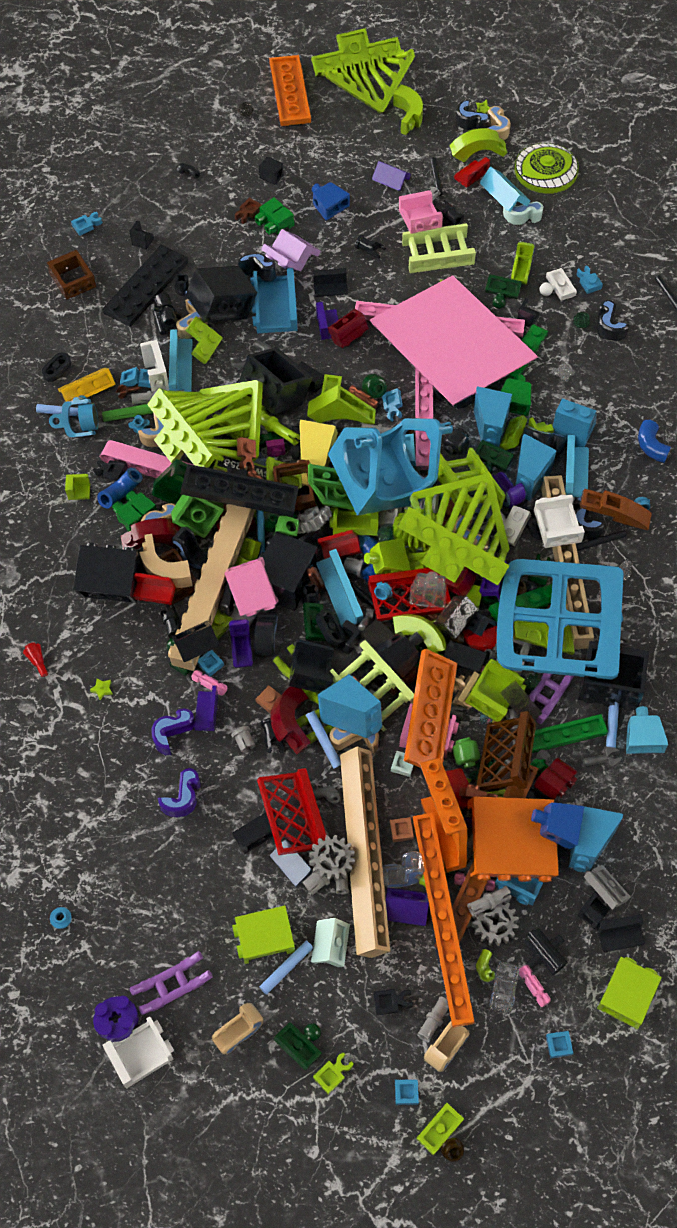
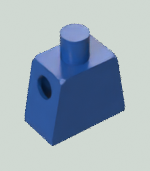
[312,183,350,221]
[531,803,584,849]

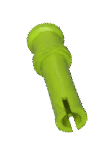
[261,410,300,445]

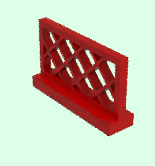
[368,568,453,622]
[257,768,327,856]

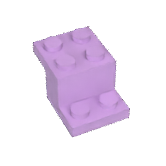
[261,229,321,271]

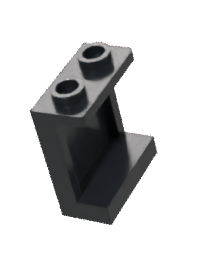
[289,639,335,693]

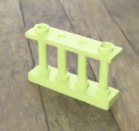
[402,224,476,273]
[330,640,414,732]

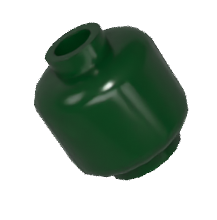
[362,374,387,398]

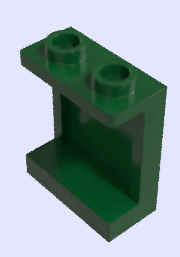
[152,459,188,505]

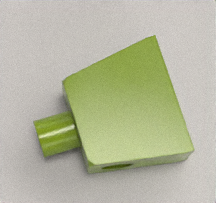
[364,539,411,575]

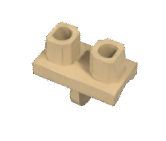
[452,672,480,709]

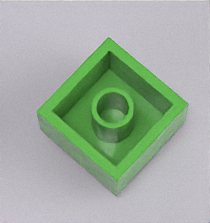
[171,495,224,538]

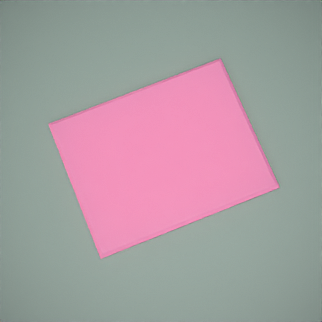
[369,275,538,405]

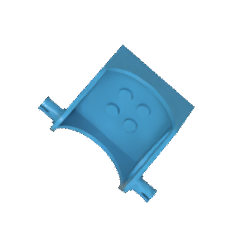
[328,418,453,516]

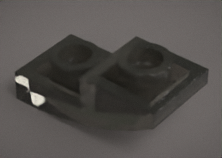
[500,680,542,720]

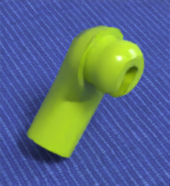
[475,949,495,982]

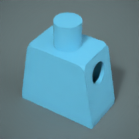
[626,706,668,754]

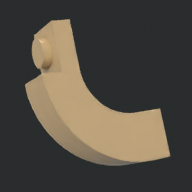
[140,534,193,588]

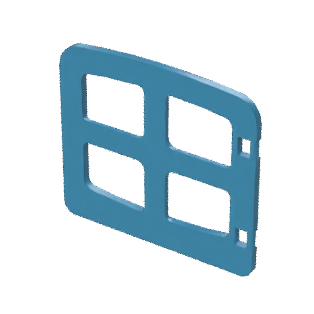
[497,559,623,679]

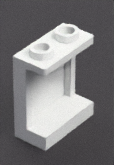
[140,340,170,392]
[534,495,585,548]
[102,1017,174,1089]

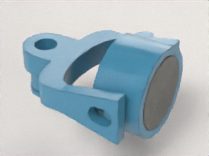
[49,395,98,437]

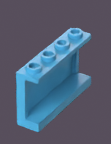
[251,268,298,333]

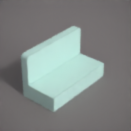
[311,918,350,967]

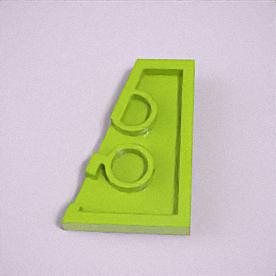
[513,621,575,655]

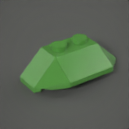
[308,464,354,510]

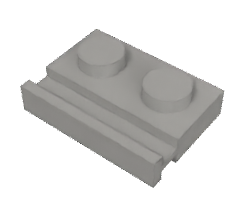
[584,865,631,910]

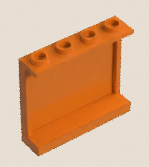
[420,758,467,873]
[467,797,559,882]

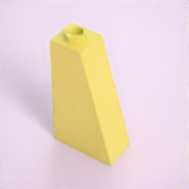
[300,419,338,487]

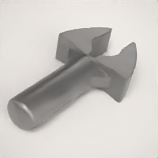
[358,607,375,631]
[583,746,622,769]

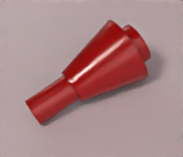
[22,642,48,677]

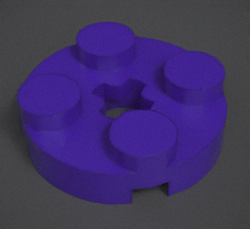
[93,996,139,1042]

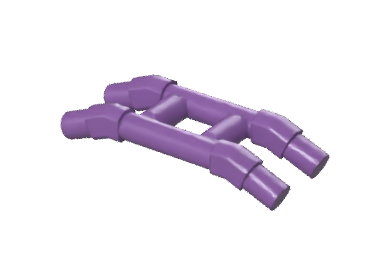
[519,673,574,724]
[130,951,213,1015]

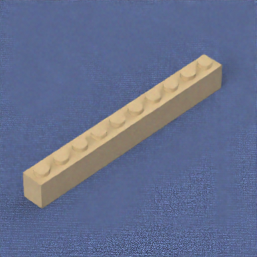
[541,475,594,650]
[168,504,256,671]
[340,747,390,958]

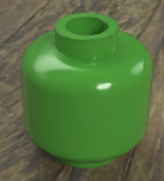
[452,737,481,769]

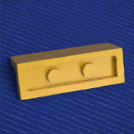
[58,368,116,402]

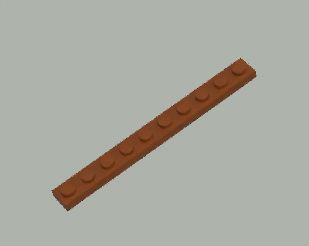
[434,765,539,949]

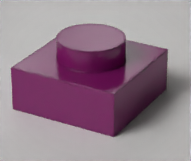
[266,438,285,457]

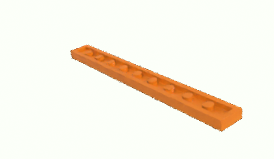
[413,813,475,1028]

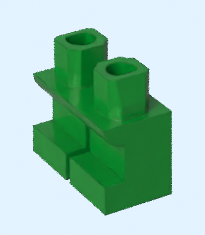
[255,197,294,235]
[112,490,157,532]

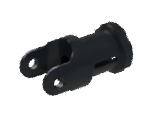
[436,200,464,225]
[355,235,386,259]
[160,604,181,639]
[260,718,284,753]

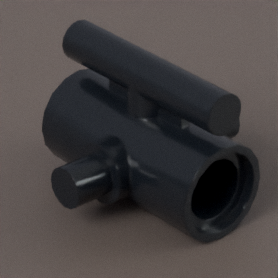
[150,293,182,335]
[524,928,568,976]

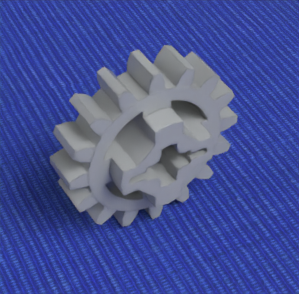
[293,505,332,534]
[309,835,355,882]
[472,902,519,946]

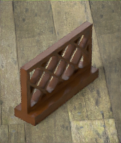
[476,711,536,791]

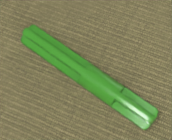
[102,404,153,422]

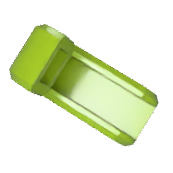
[511,242,534,285]

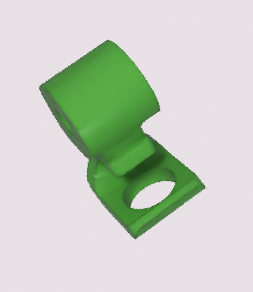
[273,516,299,537]

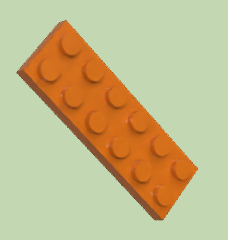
[269,55,311,126]
[404,649,457,768]

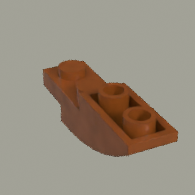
[579,489,651,531]

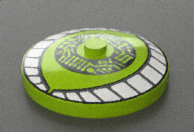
[515,143,579,194]

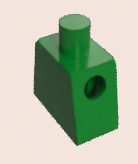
[501,374,532,416]

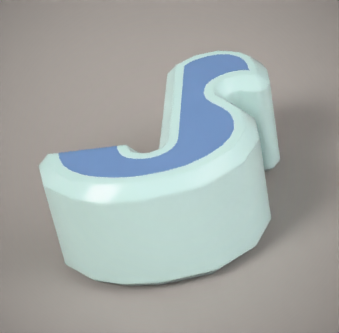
[503,201,543,225]

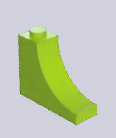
[307,385,376,425]

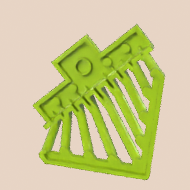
[311,28,415,114]
[147,380,263,468]
[397,473,510,585]

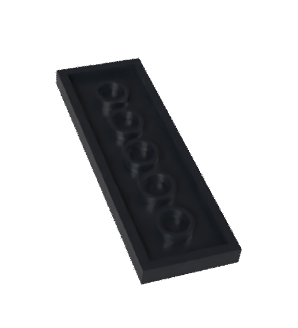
[102,245,188,327]
[180,464,299,517]

